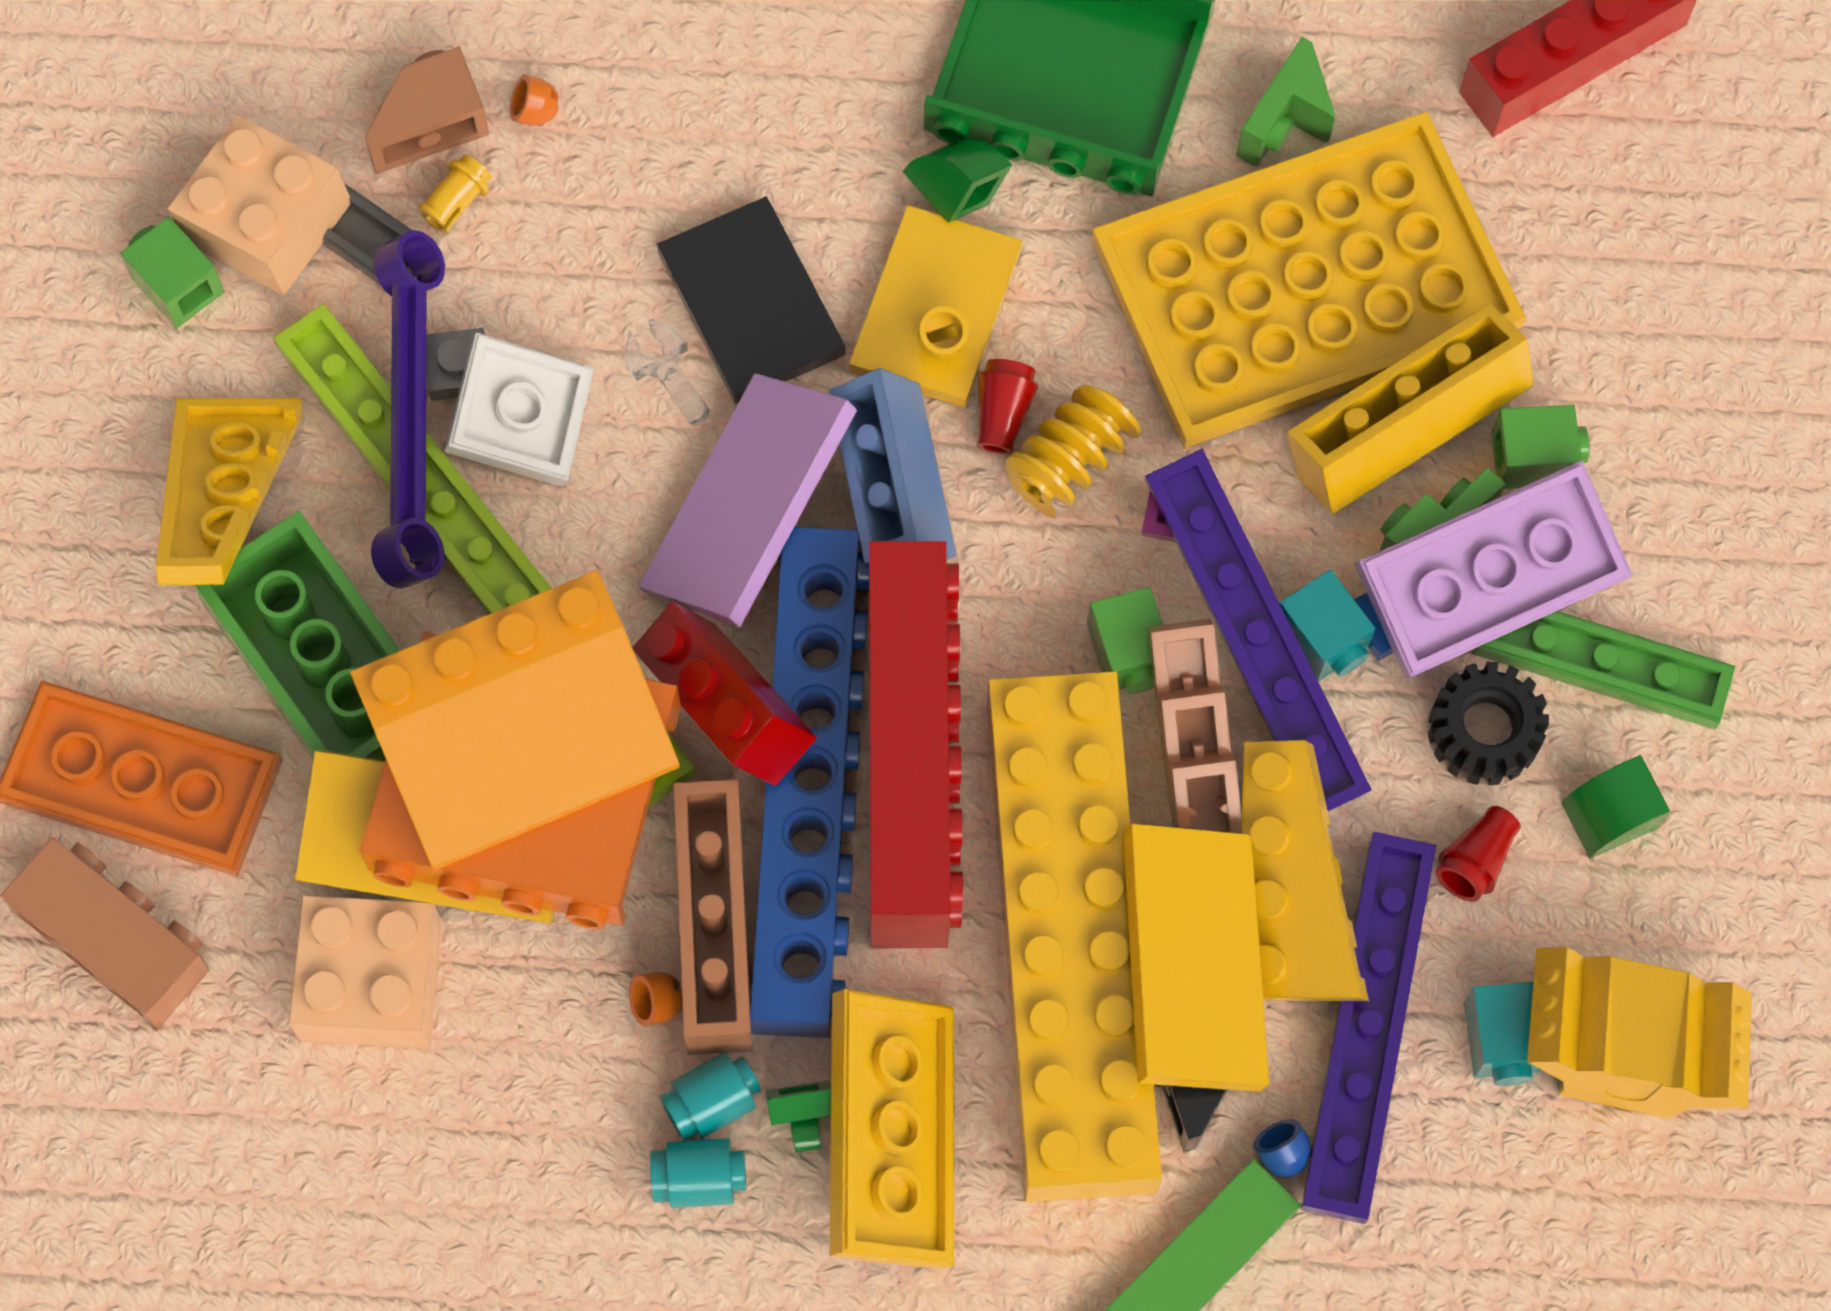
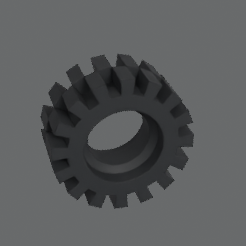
[1428,661,1549,786]

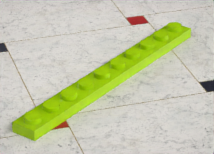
[273,303,696,809]

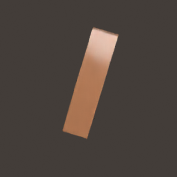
[1147,618,1242,834]

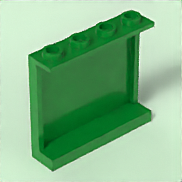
[924,0,1215,197]

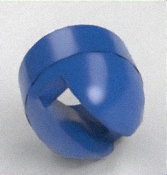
[1253,1119,1312,1177]

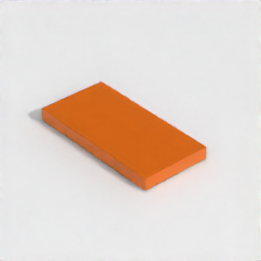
[0,680,283,877]

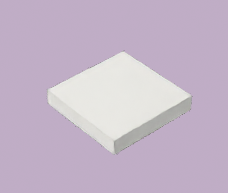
[444,333,594,487]

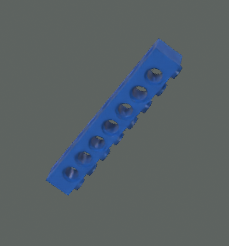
[750,527,869,1038]

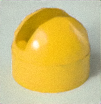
[918,306,969,358]

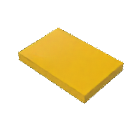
[849,205,1023,408]

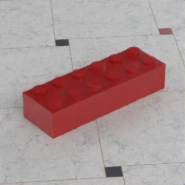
[869,541,963,949]

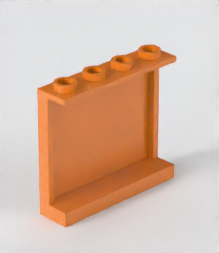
[359,632,681,929]

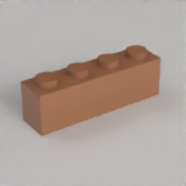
[673,779,753,1055]

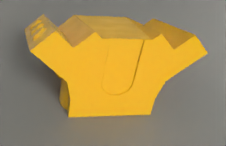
[1527,947,1752,1119]

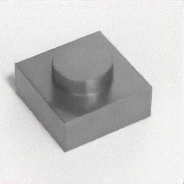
[426,328,485,401]

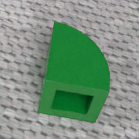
[902,138,1012,223]
[1561,755,1670,859]

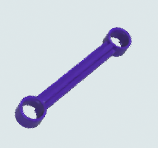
[371,230,445,589]

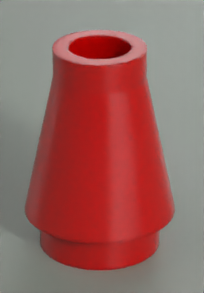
[977,359,1039,454]
[1436,806,1521,902]

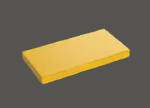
[295,750,556,924]
[1123,824,1270,1092]
[830,989,954,1269]

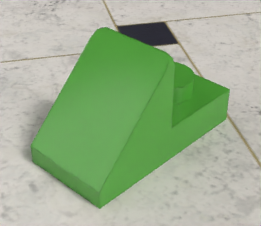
[1236,37,1335,167]

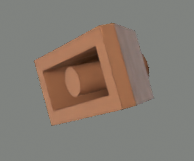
[365,46,490,174]

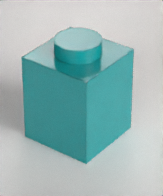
[1279,569,1376,682]
[1464,982,1541,1086]

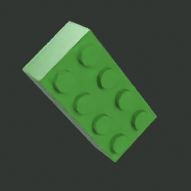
[194,511,401,761]

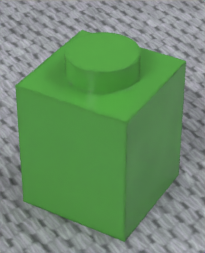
[121,216,224,329]
[1491,405,1589,489]
[1087,587,1163,694]

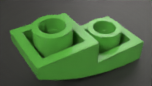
[1380,468,1506,551]

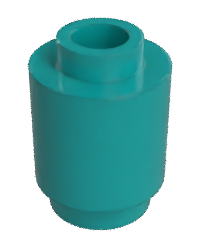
[659,1051,762,1141]
[650,1138,746,1209]

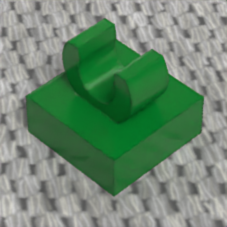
[765,1080,831,1153]

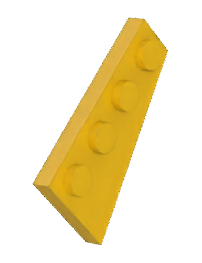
[156,398,303,586]
[1241,740,1369,1001]

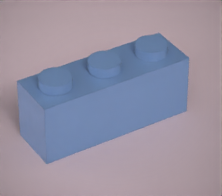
[829,368,957,565]

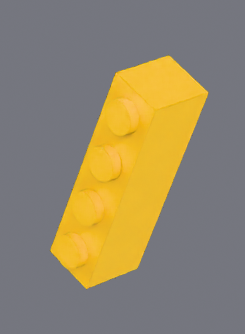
[1287,303,1534,515]

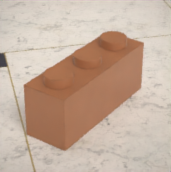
[0,836,209,1030]

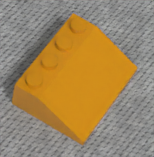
[350,570,680,871]

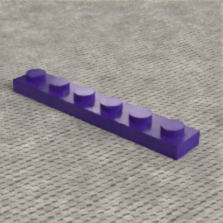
[1145,448,1372,812]
[1300,831,1437,1224]

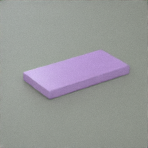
[638,373,857,627]
[1354,461,1633,678]

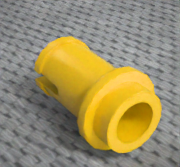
[417,154,492,234]

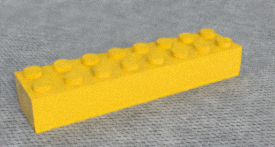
[987,672,1162,1203]

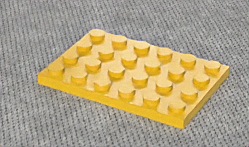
[1091,111,1526,449]

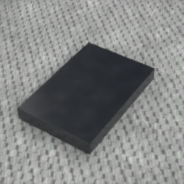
[657,196,846,404]

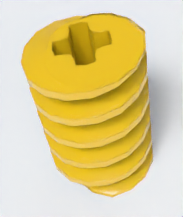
[1004,384,1142,519]

